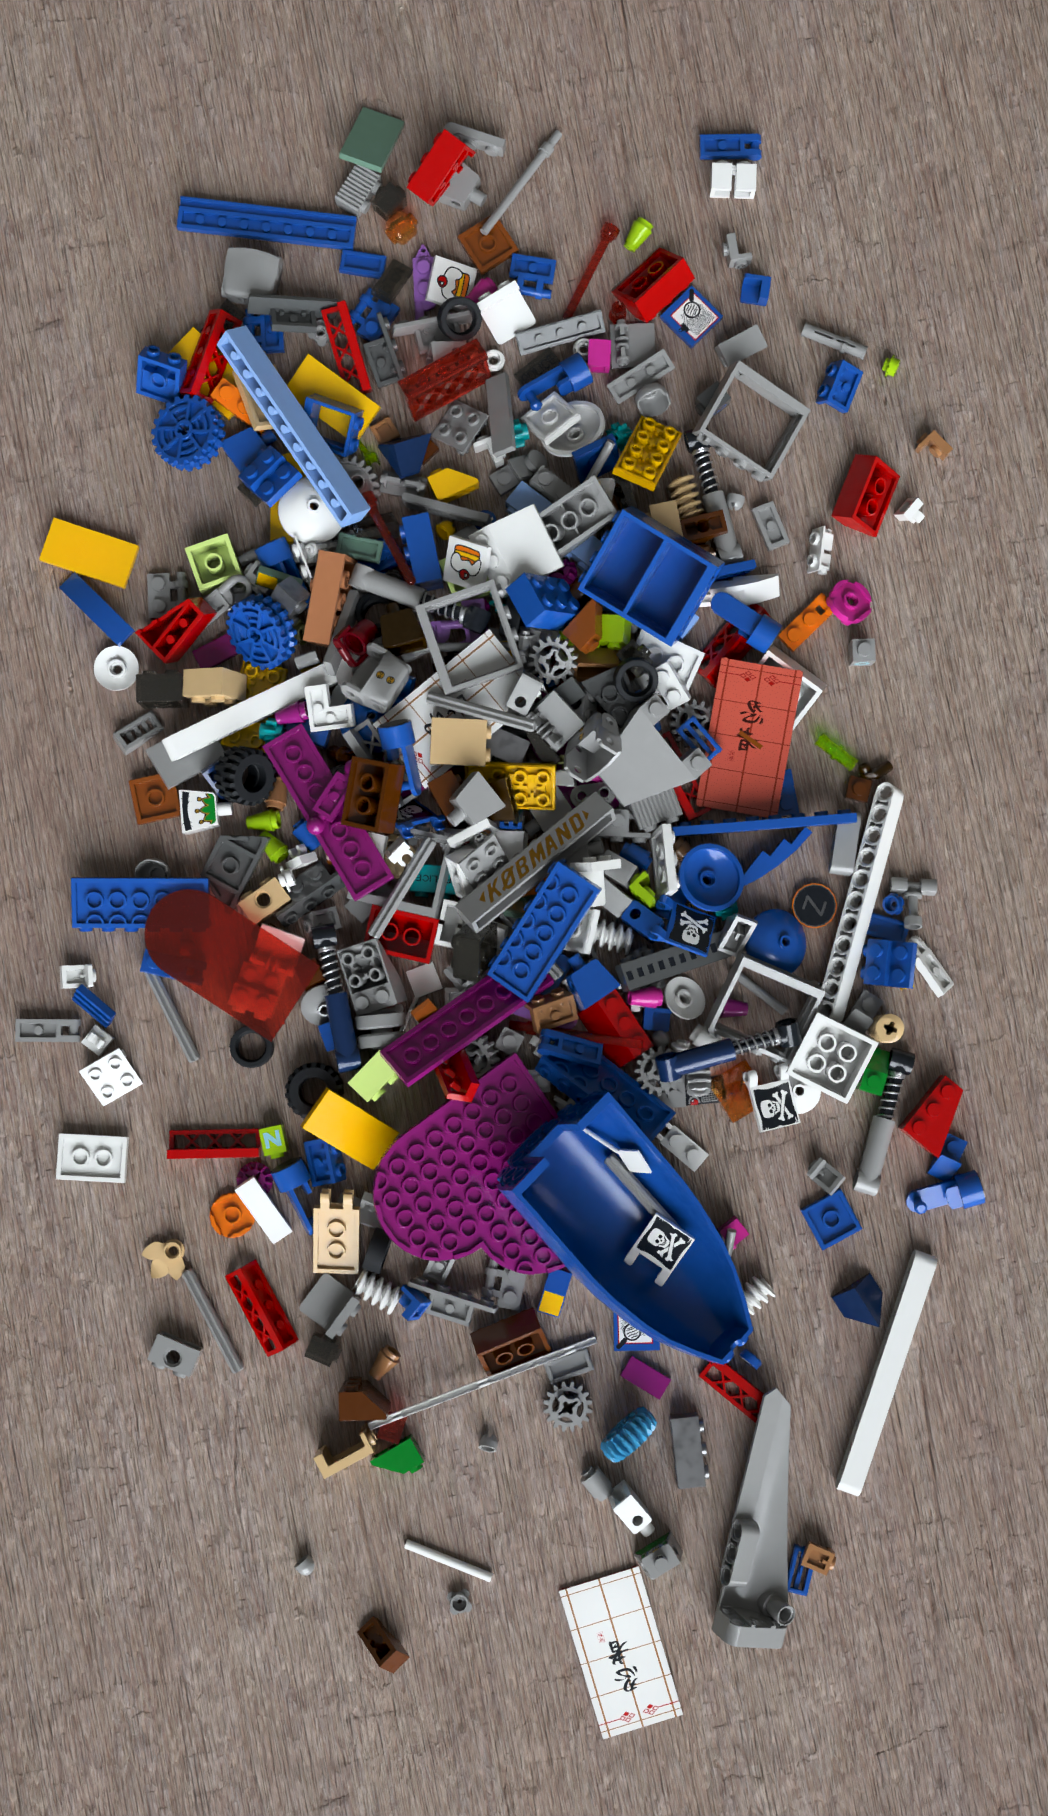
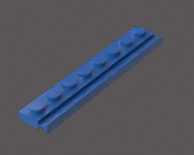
[176,196,357,250]
[672,809,857,837]

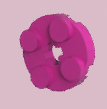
[826,580,872,626]

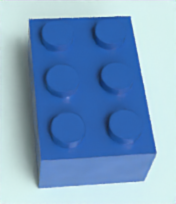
[399,512,444,591]
[505,572,581,631]

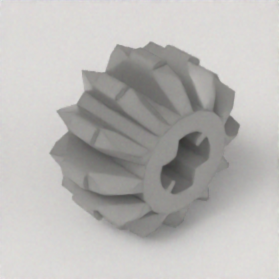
[685,1067,711,1097]

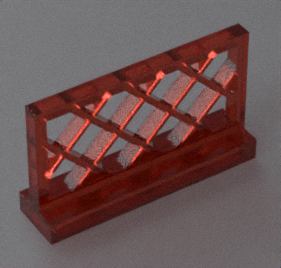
[398,338,491,422]

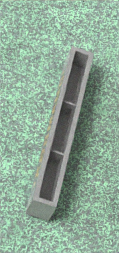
[455,791,616,934]

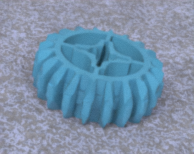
[600,1407,657,1463]

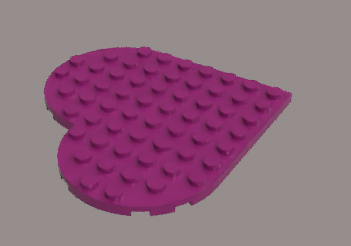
[373,1052,565,1275]

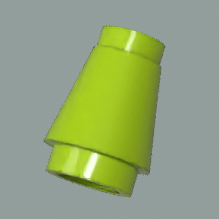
[623,217,653,253]
[246,809,281,831]
[259,831,289,864]

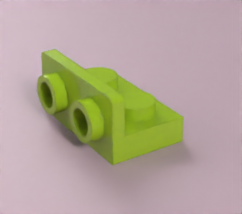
[629,871,657,912]

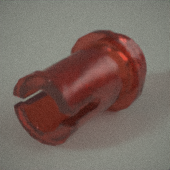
[609,301,627,324]

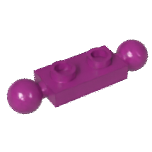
[306,759,352,835]

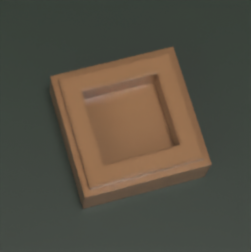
[370,416,400,444]

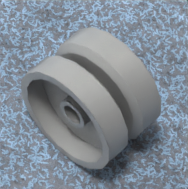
[355,1012,406,1050]

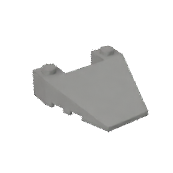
[598,694,712,807]

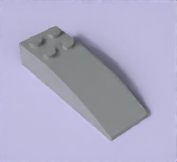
[539,475,617,558]

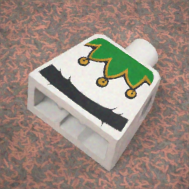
[179,790,233,835]

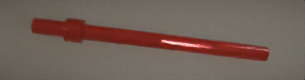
[509,1020,643,1049]

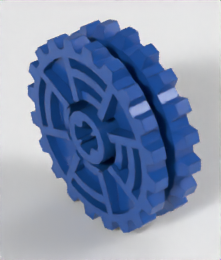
[151,394,226,472]
[226,594,298,670]

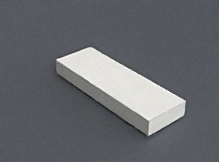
[234,1175,292,1244]

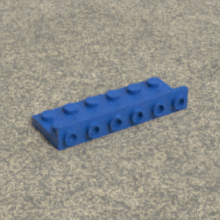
[487,859,602,1003]
[71,877,212,932]
[535,1029,676,1142]

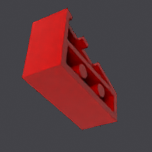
[406,129,476,207]
[135,597,217,664]
[898,1075,963,1158]

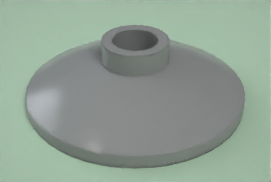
[301,984,329,1025]

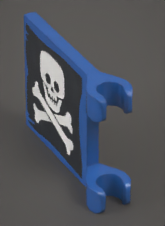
[395,799,445,839]
[648,894,716,958]

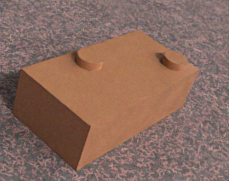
[303,550,358,647]

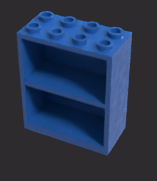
[578,506,725,647]

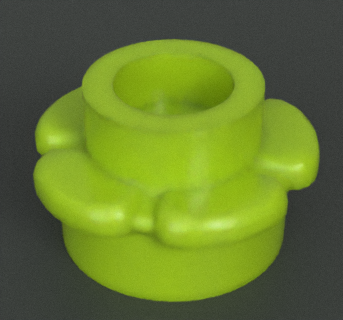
[882,355,900,377]

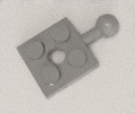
[638,1030,686,1108]

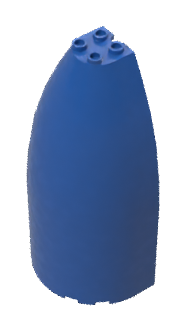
[496,1091,753,1365]

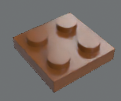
[457,215,519,276]
[128,774,181,825]

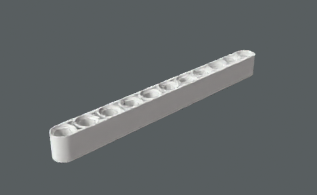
[162,636,382,762]
[816,782,904,1022]
[835,1249,938,1496]

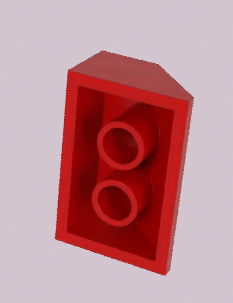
[612,247,695,323]
[831,454,900,537]
[364,904,439,964]
[578,989,654,1068]

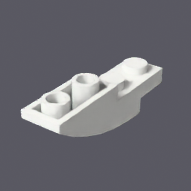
[699,574,780,607]

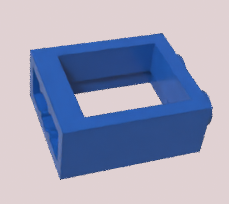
[303,393,364,457]

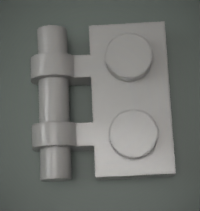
[147,572,188,620]
[480,1258,526,1311]

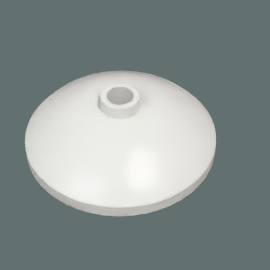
[541,401,605,457]
[278,477,341,544]

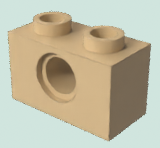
[238,877,292,926]

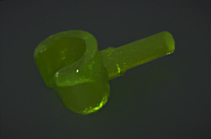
[358,441,381,469]

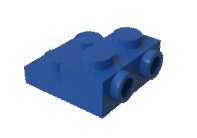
[136,345,187,403]
[238,445,303,508]
[860,939,917,989]

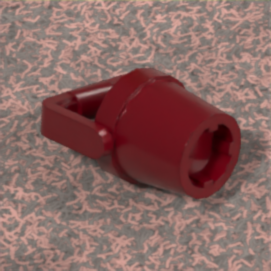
[333,619,379,668]

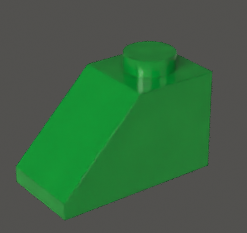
[855,1048,890,1096]
[370,1434,425,1474]

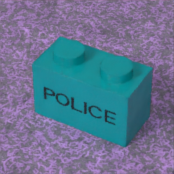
[410,864,456,899]

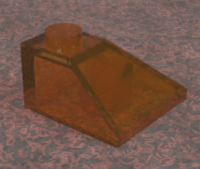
[710,1059,761,1123]

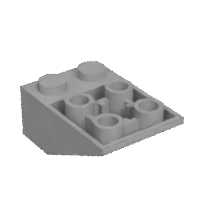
[336,938,407,1016]

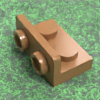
[524,988,578,1034]

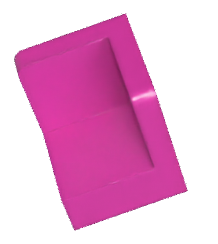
[587,339,611,373]
[717,1215,749,1250]

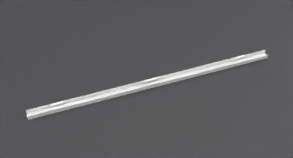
[368,1336,597,1430]

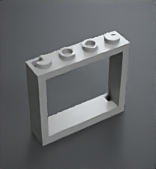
[692,360,811,482]
[415,579,527,696]
[347,825,455,919]
[704,951,825,1065]

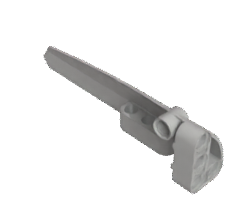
[712,1387,795,1649]

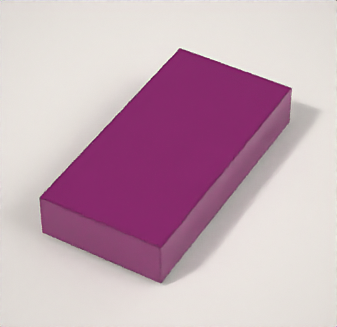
[192,634,238,668]
[620,1355,671,1400]

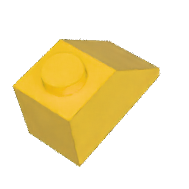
[427,468,479,503]

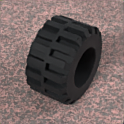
[214,746,276,806]
[285,1062,344,1119]

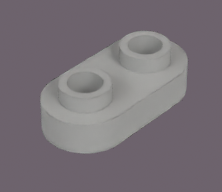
[570,782,615,807]

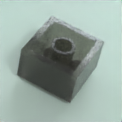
[136,670,189,709]
[451,922,498,982]

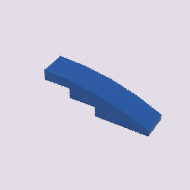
[59,572,135,647]
[743,827,812,887]

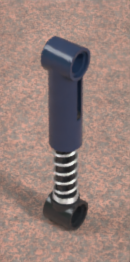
[311,923,362,1073]
[655,1018,803,1082]

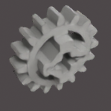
[529,634,579,685]
[670,700,713,748]
[464,1035,501,1078]
[634,1047,683,1096]
[543,1380,593,1432]

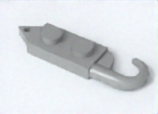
[202,574,252,632]

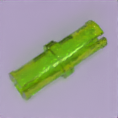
[814,733,859,772]

